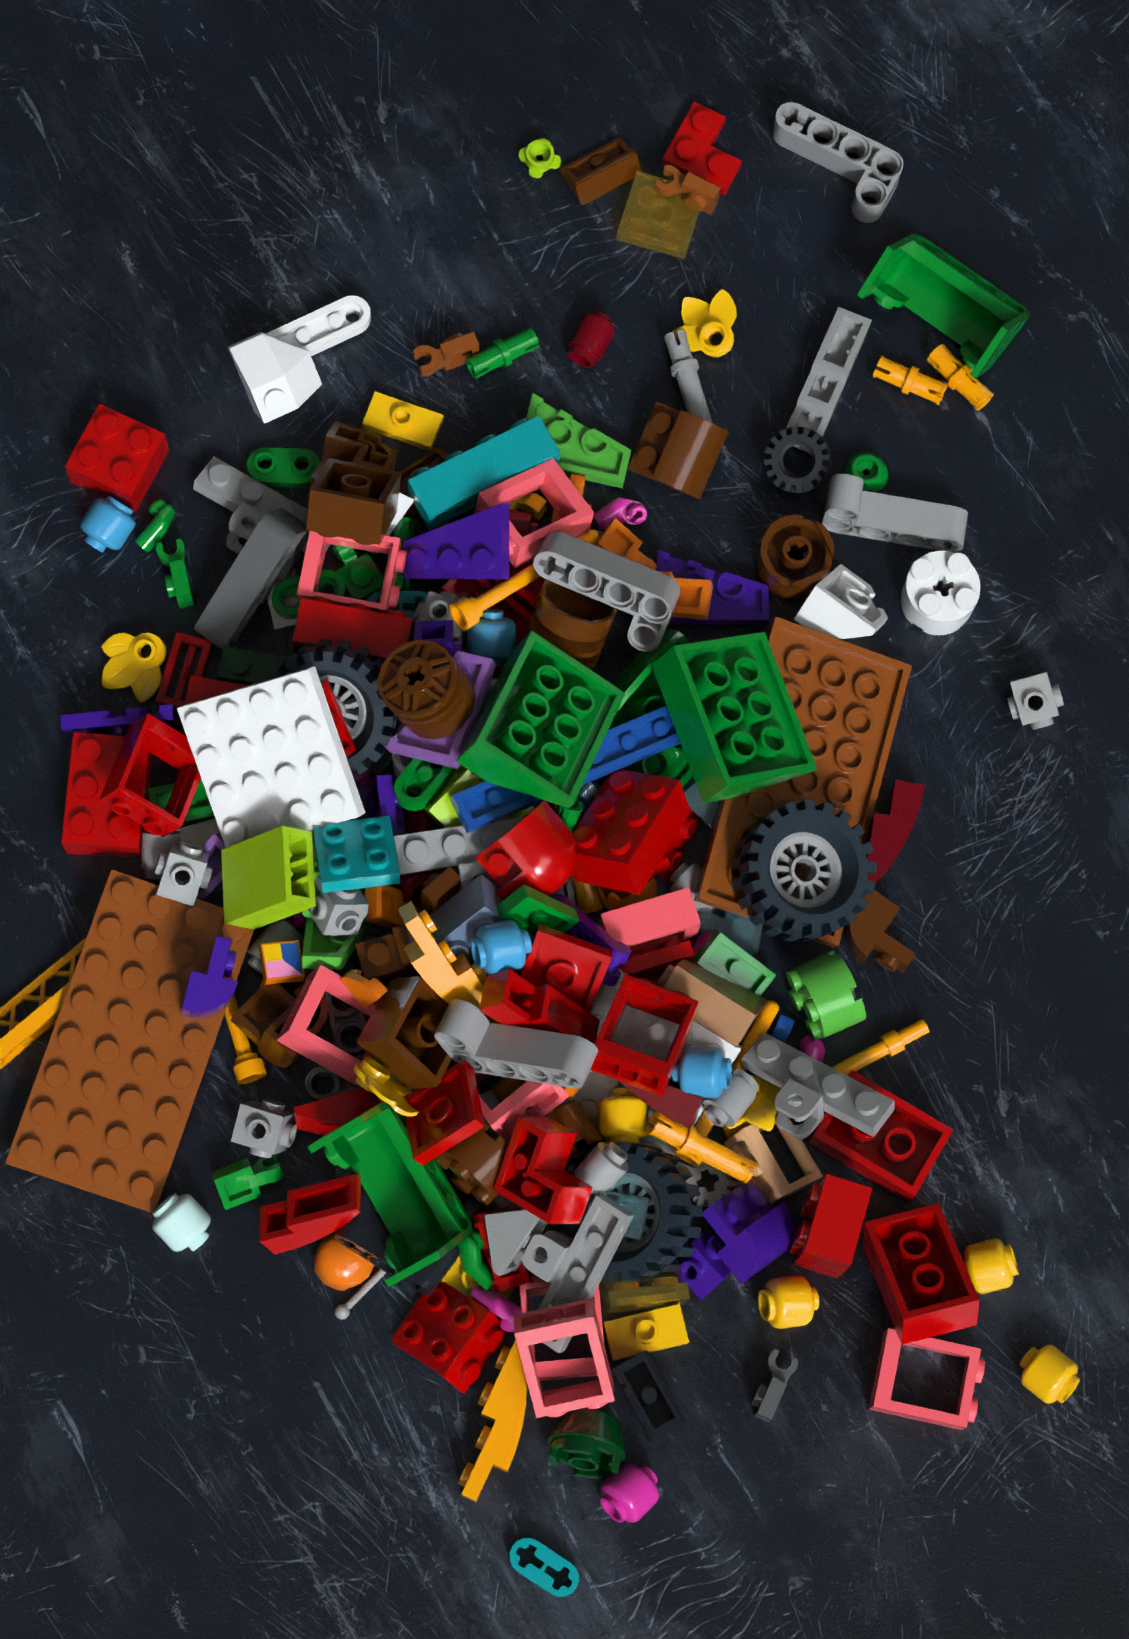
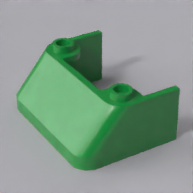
[857,234,1030,378]
[307,1101,473,1287]

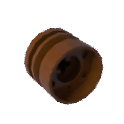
[523,579,617,670]
[378,640,476,740]

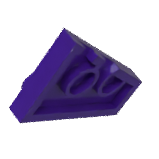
[404,503,509,579]
[656,549,769,625]
[60,704,178,739]

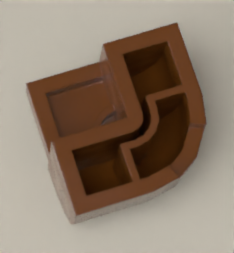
[309,421,397,490]
[231,969,329,1068]

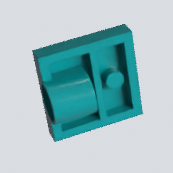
[313,816,400,893]

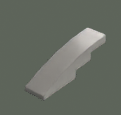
[786,307,872,454]

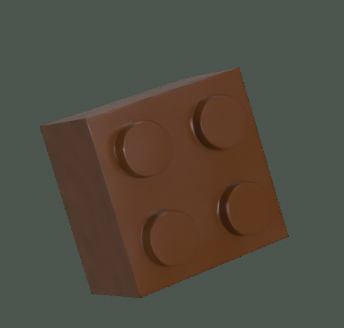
[306,458,401,545]
[356,976,452,1089]

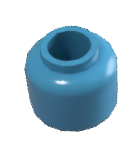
[80,495,136,553]
[467,609,516,666]
[470,920,532,975]
[672,1046,732,1098]

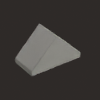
[485,1208,548,1276]

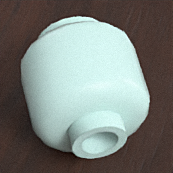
[152,1193,211,1252]

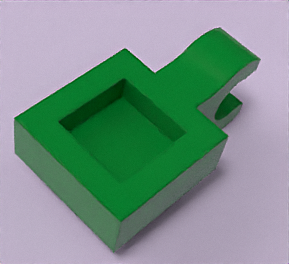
[156,539,194,609]
[332,545,384,600]
[211,1154,284,1210]

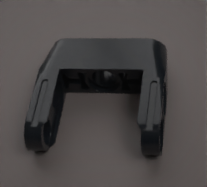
[334,1184,486,1296]

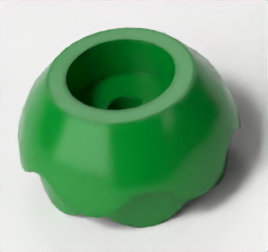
[843,452,888,493]

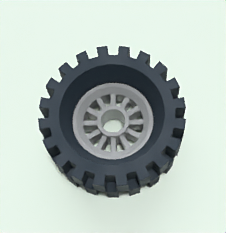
[270,639,399,775]
[731,800,877,942]
[554,1142,703,1283]

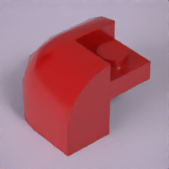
[476,801,577,901]

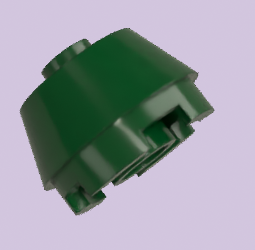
[547,1408,625,1479]

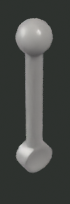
[334,1269,386,1320]

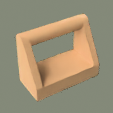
[724,1120,823,1205]

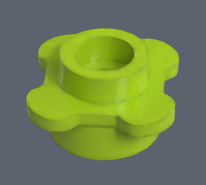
[519,138,561,178]

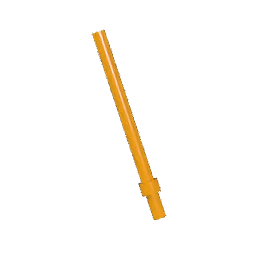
[721,1019,930,1139]

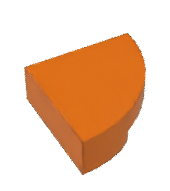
[340,969,387,1009]

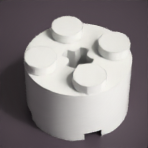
[900,551,980,635]

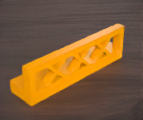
[0,937,87,1069]

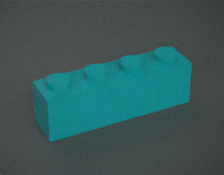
[408,416,560,530]

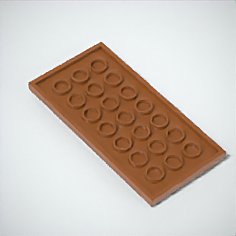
[694,616,912,948]
[5,869,254,1213]

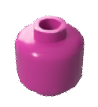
[600,1463,659,1523]

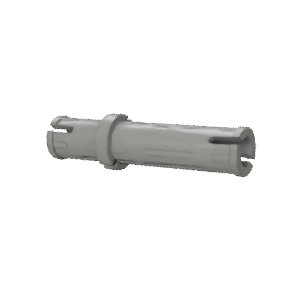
[664,330,712,423]

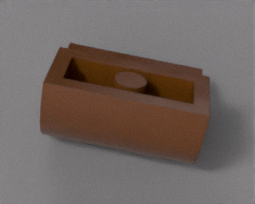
[628,401,729,500]

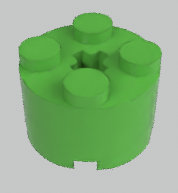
[786,950,866,1041]

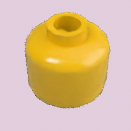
[598,1088,649,1144]
[963,1238,1019,1294]
[758,1275,819,1329]
[1020,1344,1080,1404]

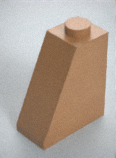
[657,958,768,1047]

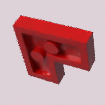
[662,102,742,196]

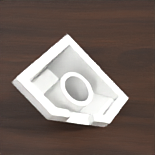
[228,332,322,423]
[794,564,888,639]

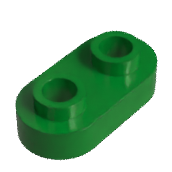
[247,448,320,488]
[272,570,345,619]
[394,758,456,811]

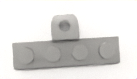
[193,457,331,554]
[393,817,523,891]
[742,1032,895,1139]
[522,1194,635,1353]

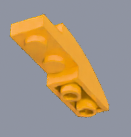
[398,901,497,1023]
[458,1340,527,1502]

